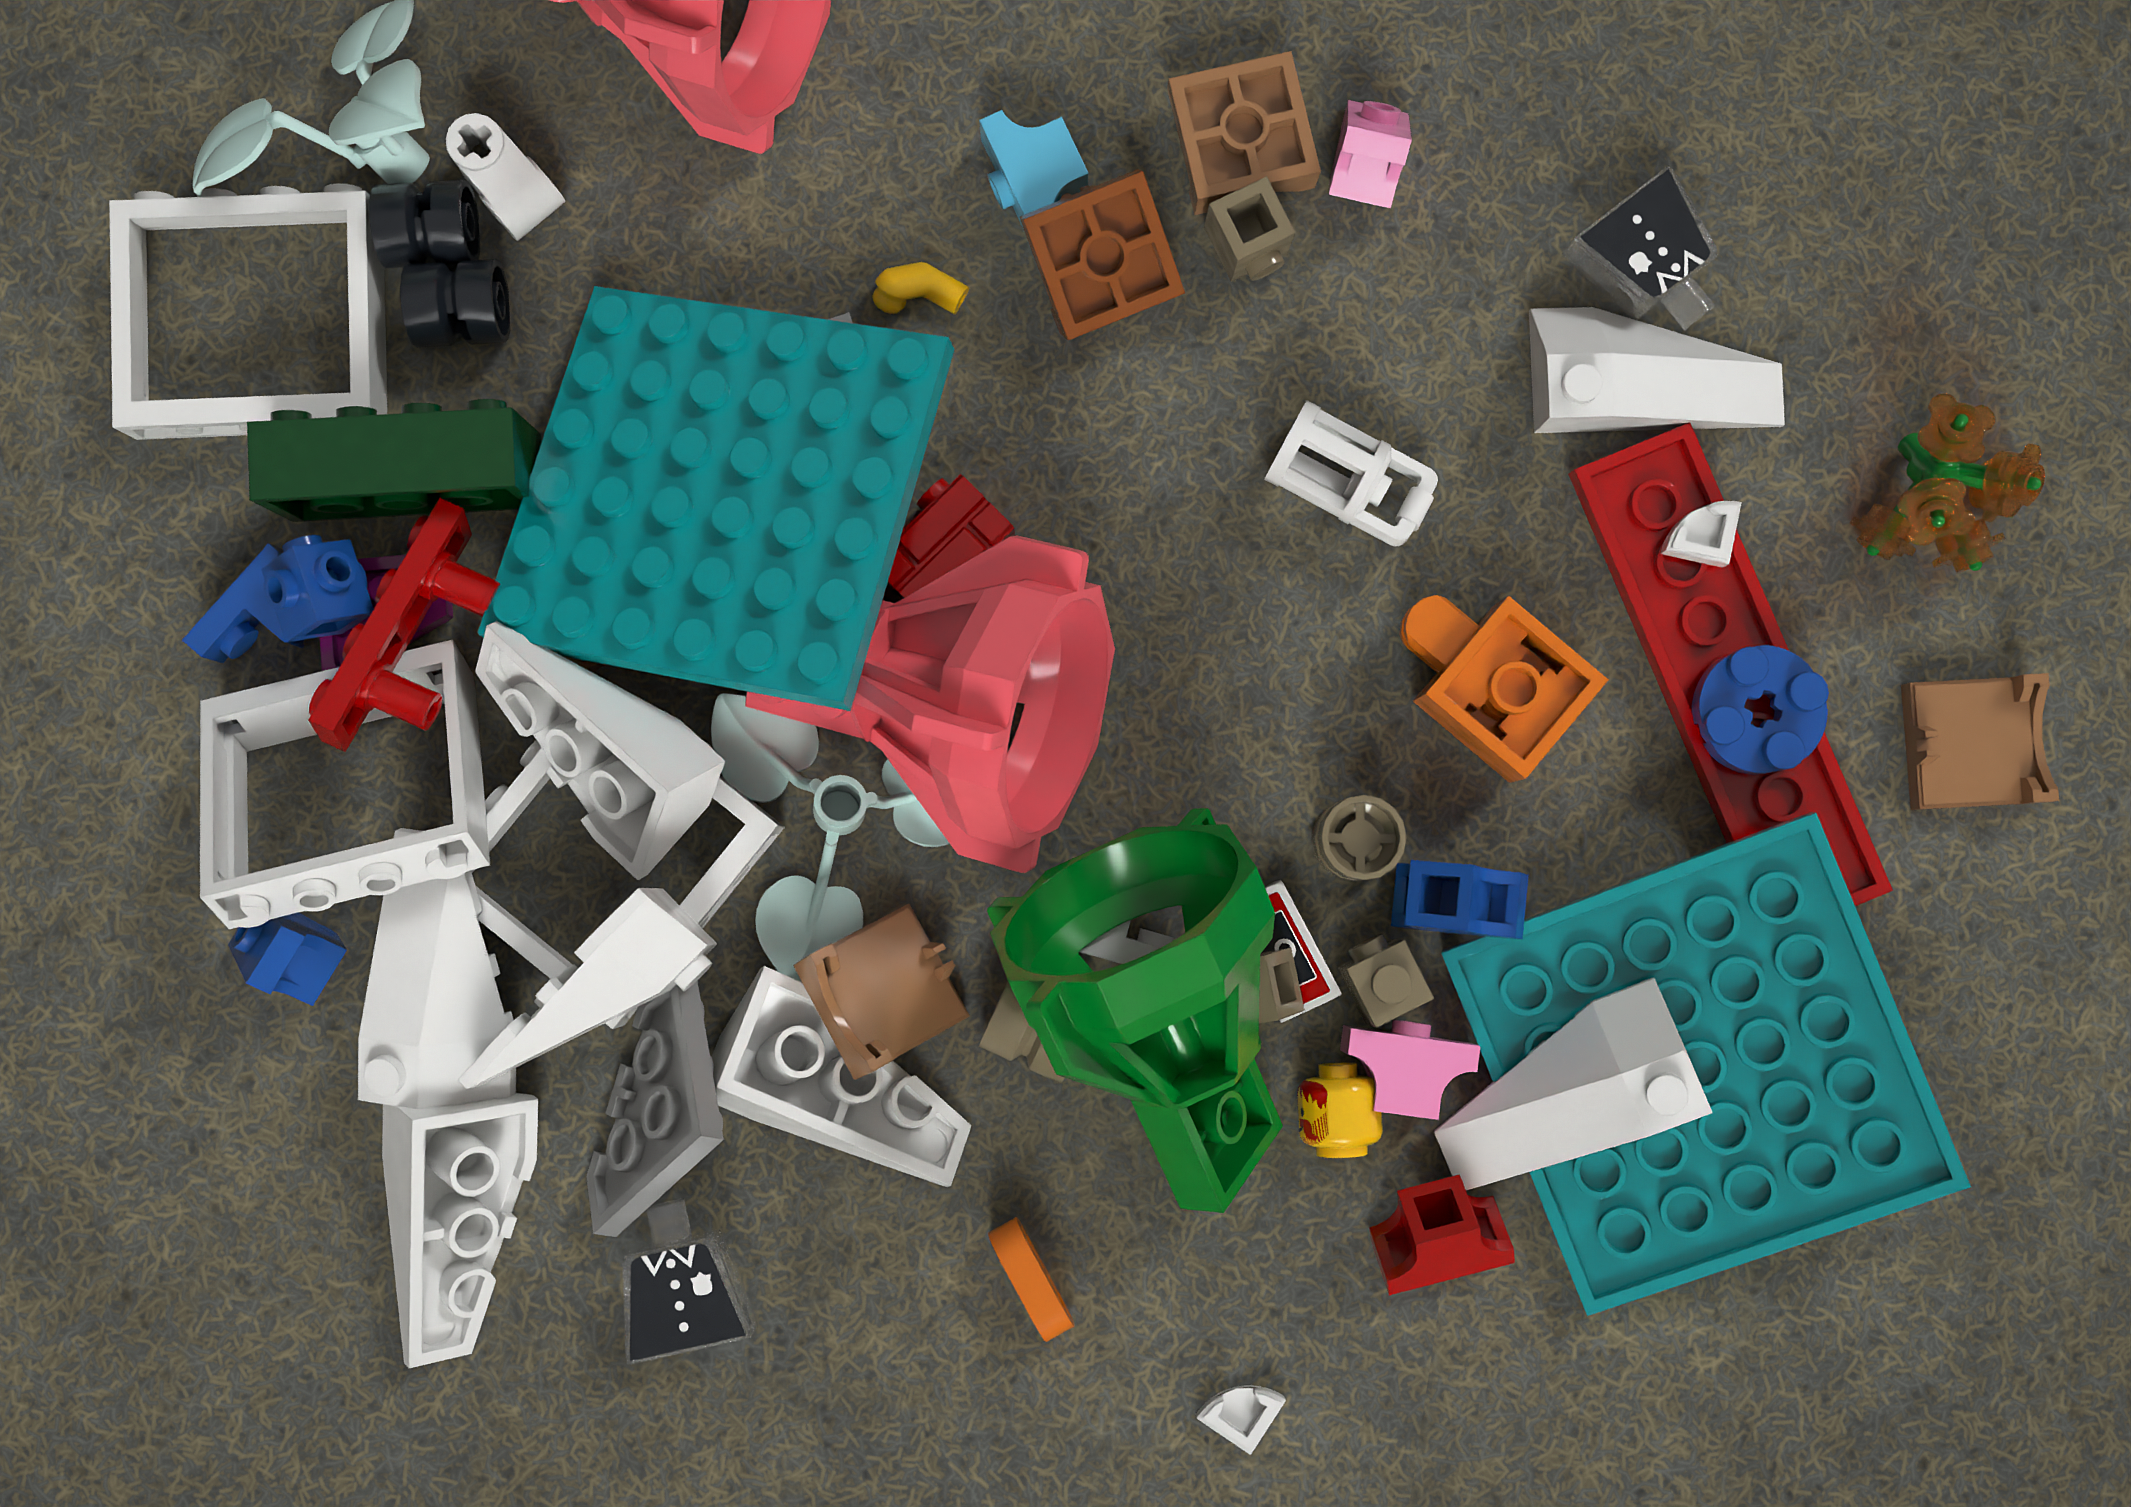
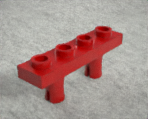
[308,498,500,752]

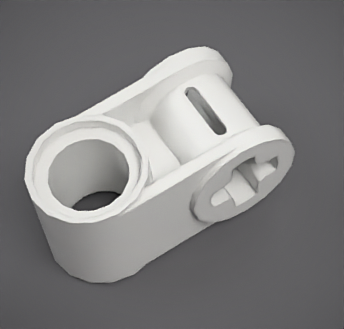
[446,113,565,241]

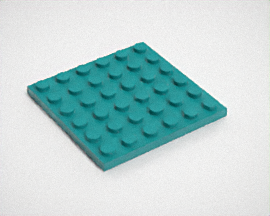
[478,286,955,711]
[1441,812,1971,1316]

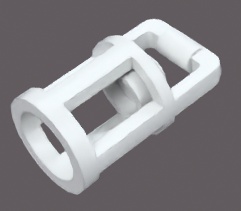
[1264,400,1438,546]

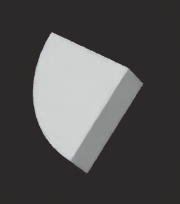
[1660,501,1742,567]
[1195,1385,1286,1455]

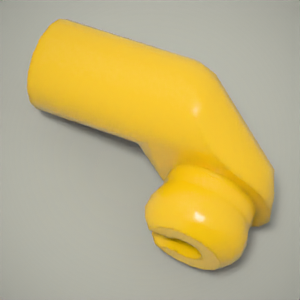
[872,262,970,315]

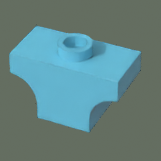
[979,110,1089,229]

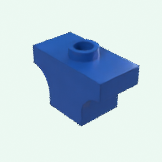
[1391,860,1529,940]
[228,912,347,1006]

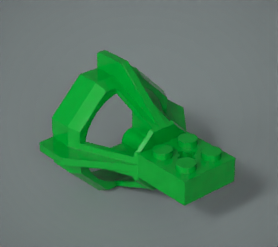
[987,808,1283,1213]

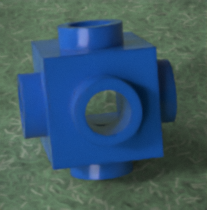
[261,535,374,642]

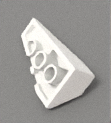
[475,621,725,880]
[358,828,516,1109]
[458,888,717,1089]
[712,966,972,1187]
[1434,977,1713,1190]
[382,1093,538,1368]

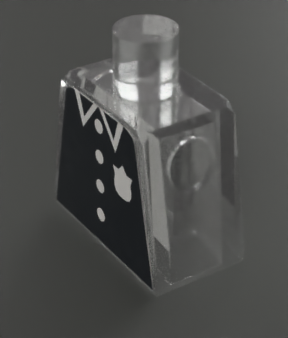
[1562,165,1718,331]
[623,1199,758,1365]

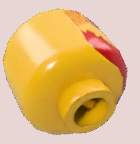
[1297,1062,1383,1158]

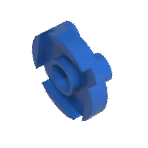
[1692,645,1829,775]

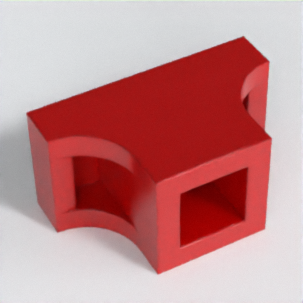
[1369,1174,1515,1295]

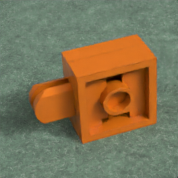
[1399,595,1609,783]

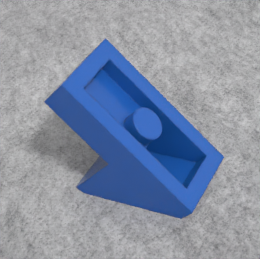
[182,543,304,663]

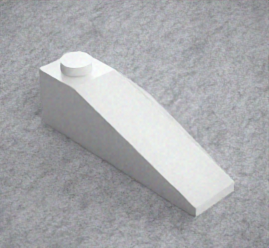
[1529,307,1785,433]

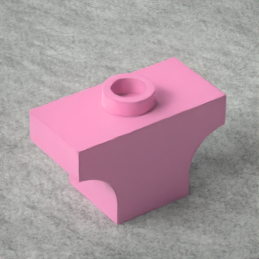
[1329,100,1412,208]
[1340,1020,1480,1120]

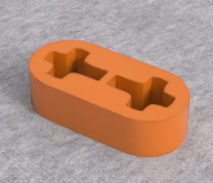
[988,1217,1075,1342]

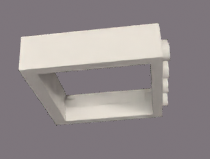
[109,184,387,440]
[200,640,490,929]
[471,740,785,1029]

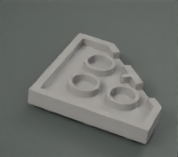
[586,981,724,1237]

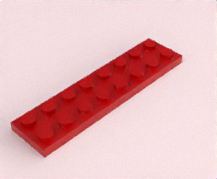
[1568,422,1893,906]

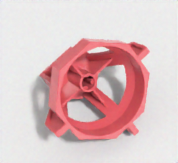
[550,0,831,154]
[745,535,1115,873]

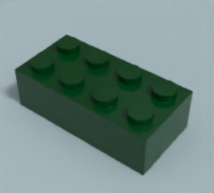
[247,399,542,522]

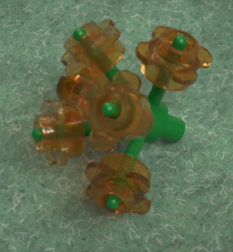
[1849,393,2045,573]

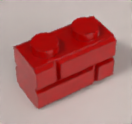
[887,474,1015,599]

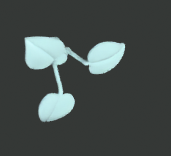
[193,0,430,197]
[711,693,950,982]

